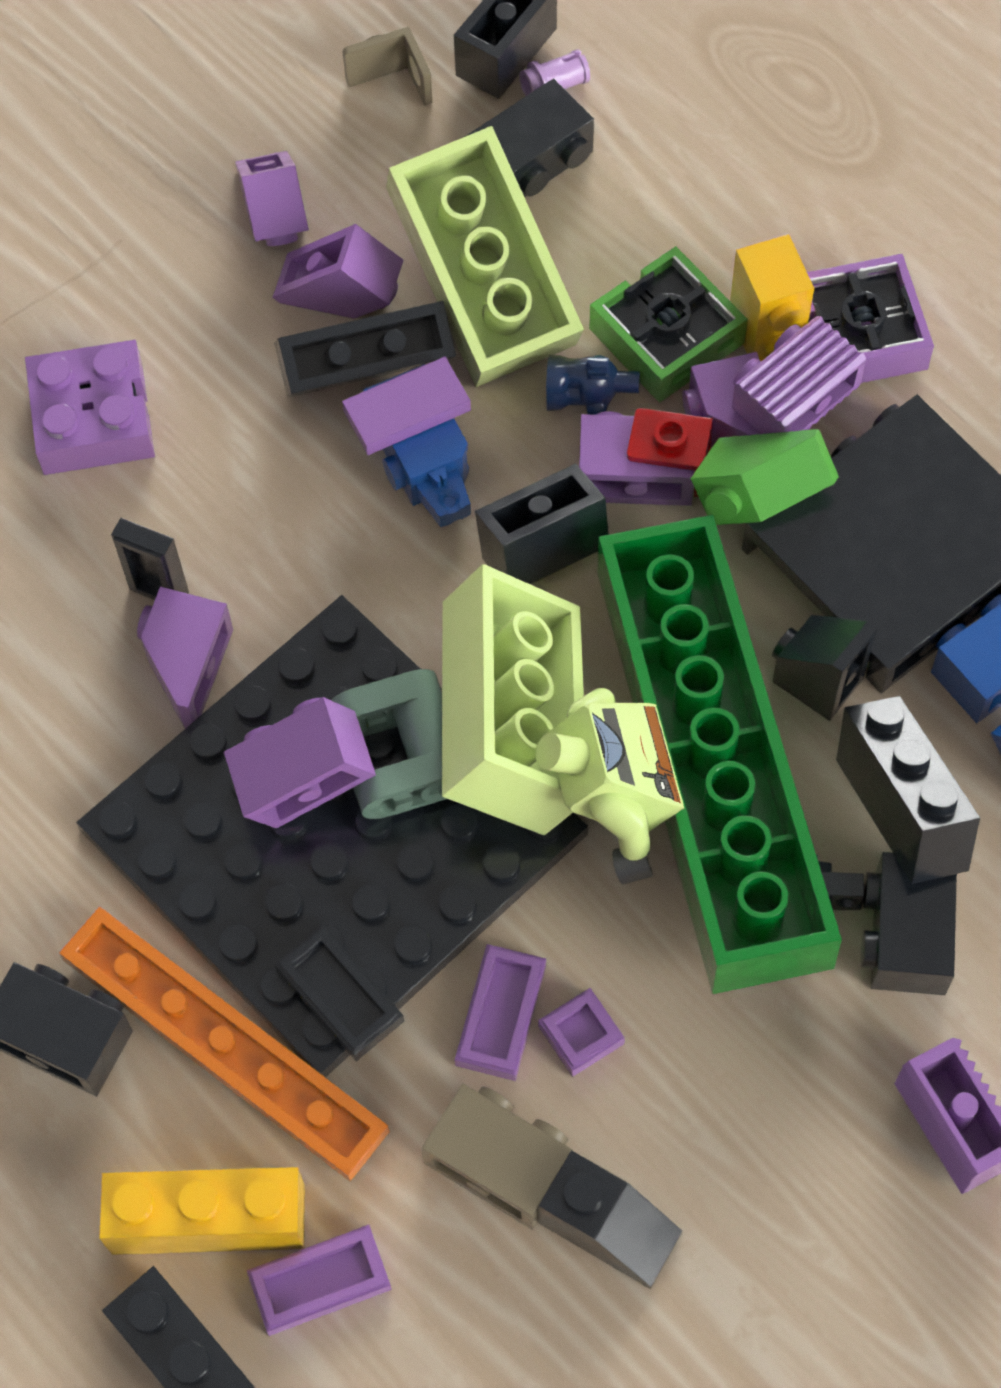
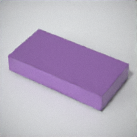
[342,357,471,455]
[455,944,546,1081]
[246,1225,392,1336]

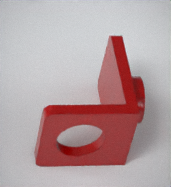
[627,408,713,498]

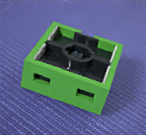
[589,246,748,403]

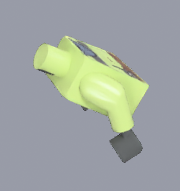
[536,688,684,885]

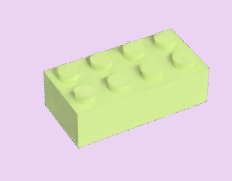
[386,126,584,387]
[442,564,584,835]

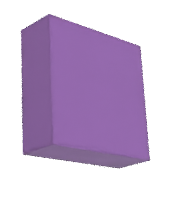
[538,988,625,1077]

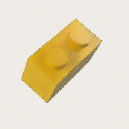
[730,234,814,361]

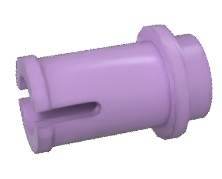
[519,50,590,96]

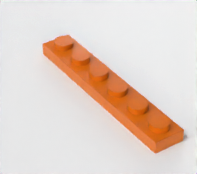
[59,906,390,1182]

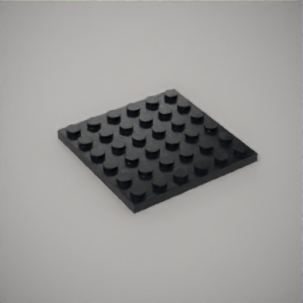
[76,595,588,1078]

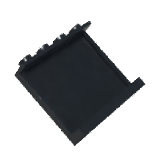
[742,394,1001,694]

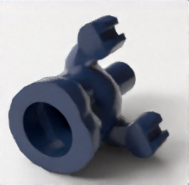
[546,354,640,415]

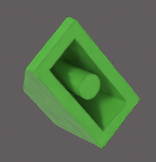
[691,429,839,525]

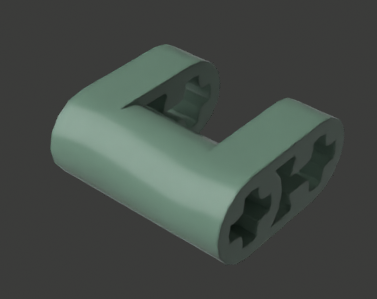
[331,669,447,819]

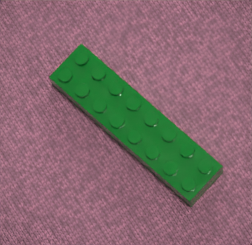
[597,515,842,995]

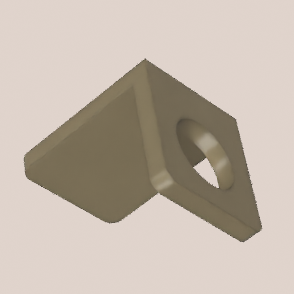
[342,26,433,105]

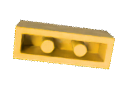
[99,1167,305,1255]

